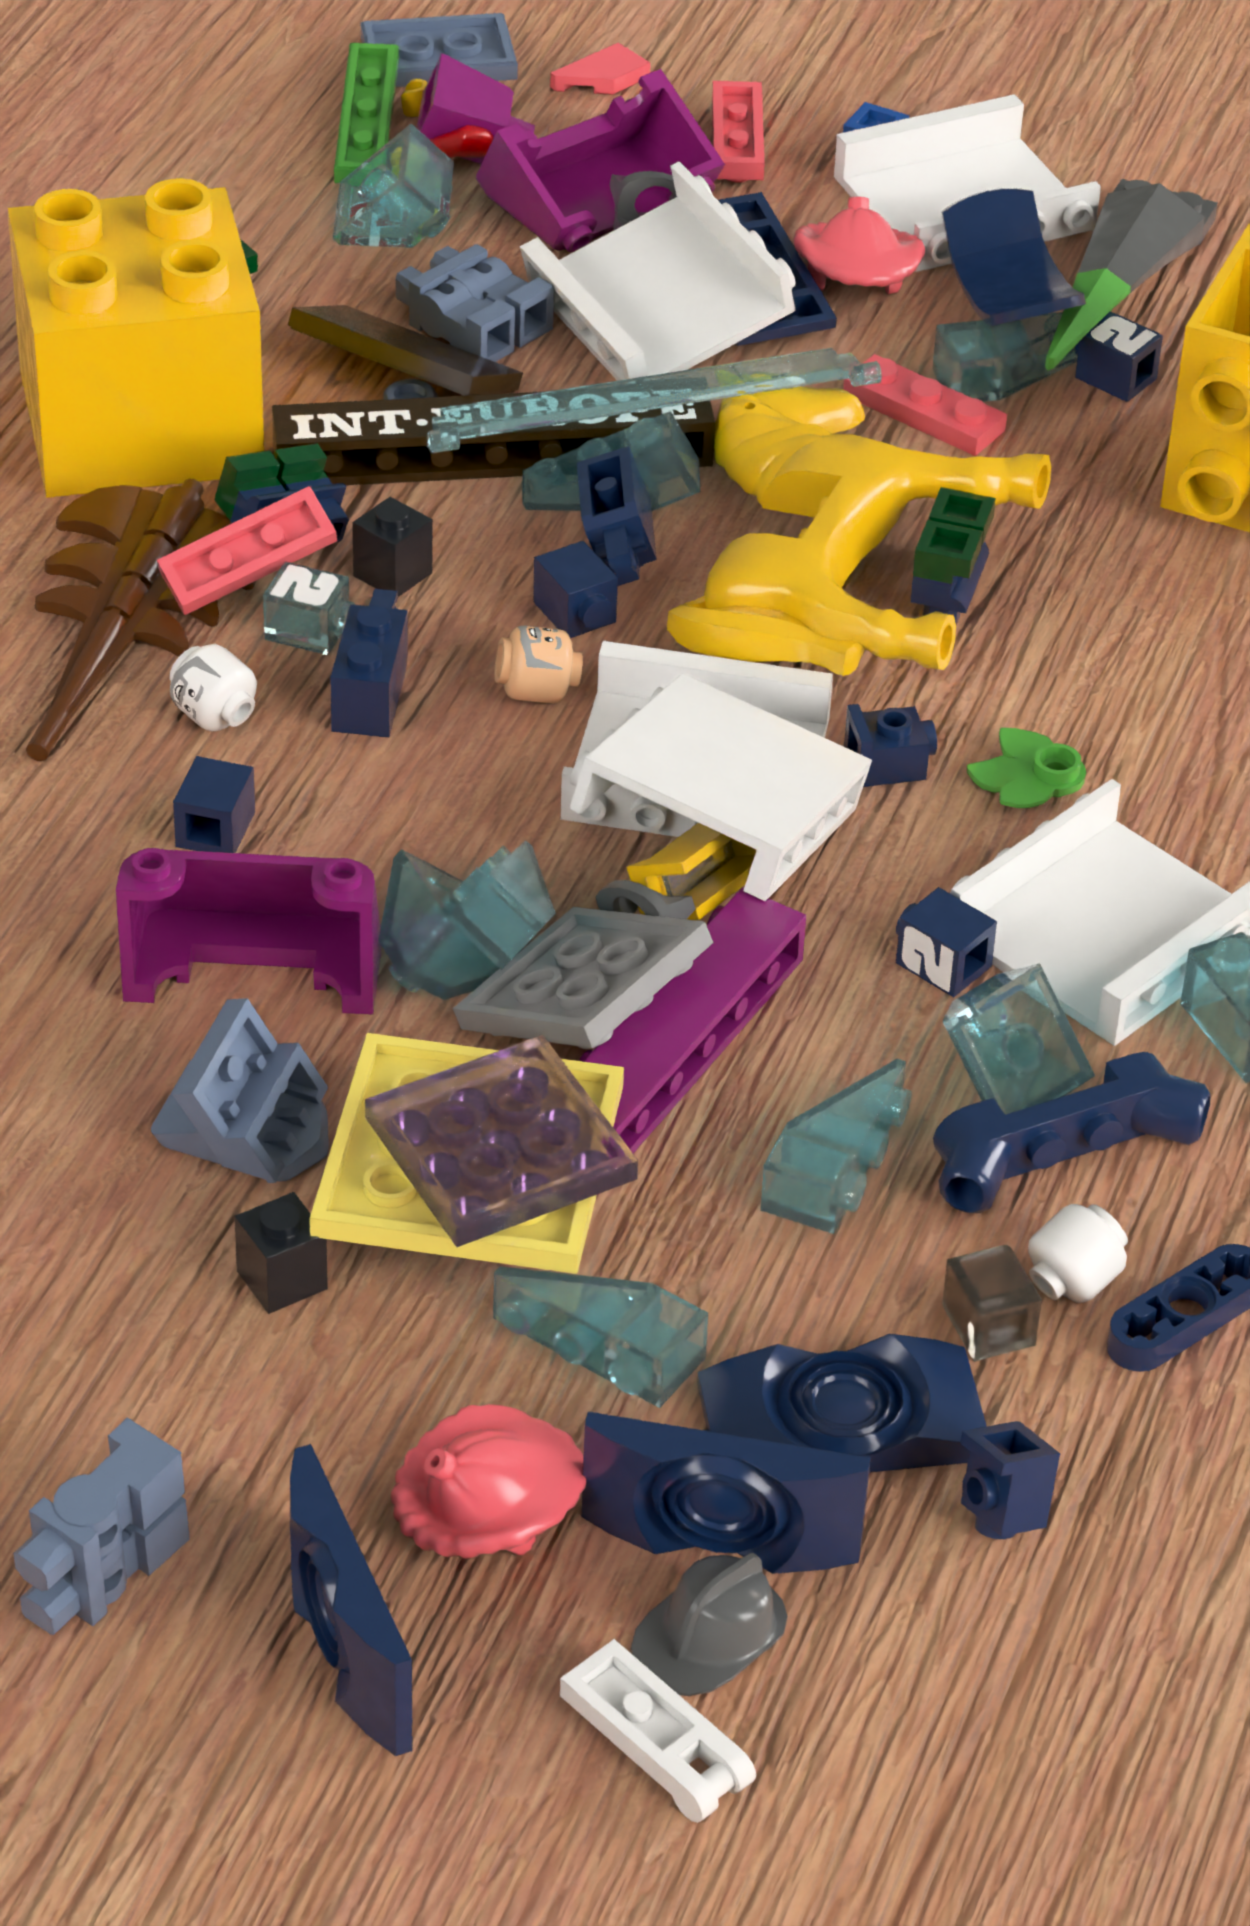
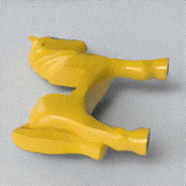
[667,375,1051,676]

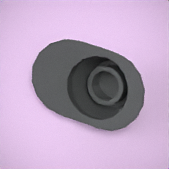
[631,1553,788,1696]

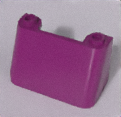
[476,69,725,253]
[116,848,381,1015]

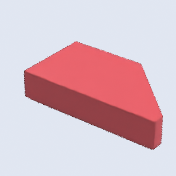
[550,43,650,95]

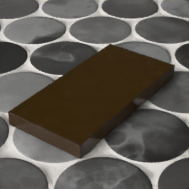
[288,305,523,396]

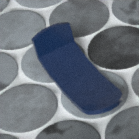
[941,188,1086,326]

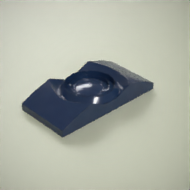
[718,192,837,346]
[697,1334,987,1473]
[581,1412,871,1574]
[290,1444,412,1756]

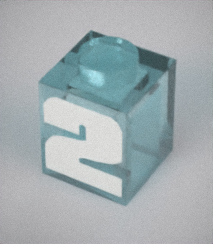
[263,562,355,655]

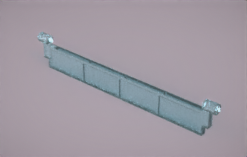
[427,348,882,453]

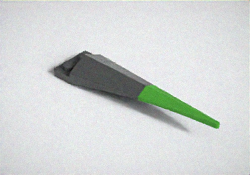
[1045,179,1218,371]

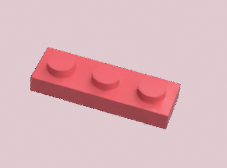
[712,81,765,183]
[843,354,1007,456]
[157,486,337,616]

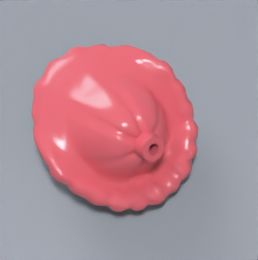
[794,197,925,294]
[391,1404,587,1559]

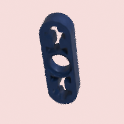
[1107,1244,1250,1372]

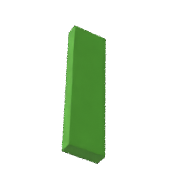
[334,43,399,185]

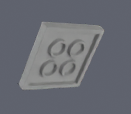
[452,907,713,1049]

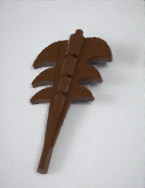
[26,479,256,761]

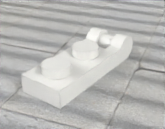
[560,1639,756,1823]

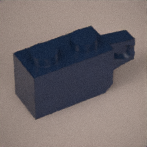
[577,446,657,586]
[330,589,408,738]

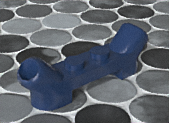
[933,1052,1211,1213]

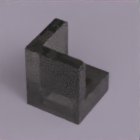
[942,1245,1042,1362]

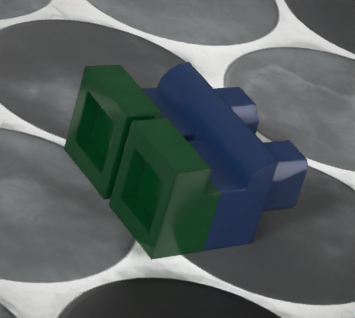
[214,444,349,543]
[911,487,996,625]

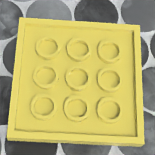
[310,1033,624,1274]

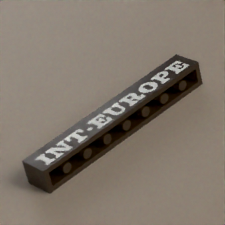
[272,384,715,485]

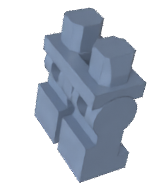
[396,244,554,362]
[13,1417,190,1635]

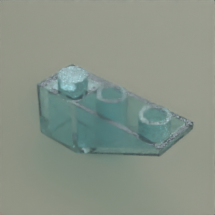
[932,312,1078,402]
[522,411,700,511]
[447,840,556,970]
[760,1059,912,1234]
[493,1266,708,1408]

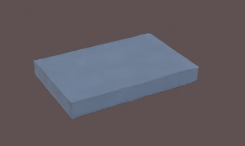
[360,13,518,87]

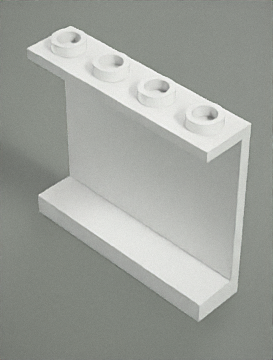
[834,94,1101,272]
[520,161,795,388]
[561,641,833,837]
[570,673,872,901]
[950,779,1250,1046]

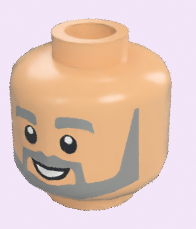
[495,625,583,704]

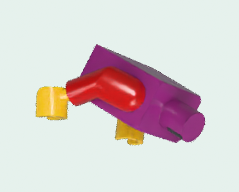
[390,53,535,185]

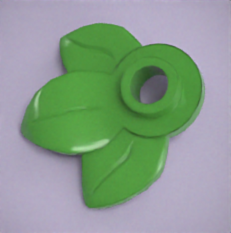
[966,727,1086,808]

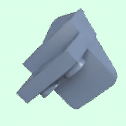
[151,998,329,1183]

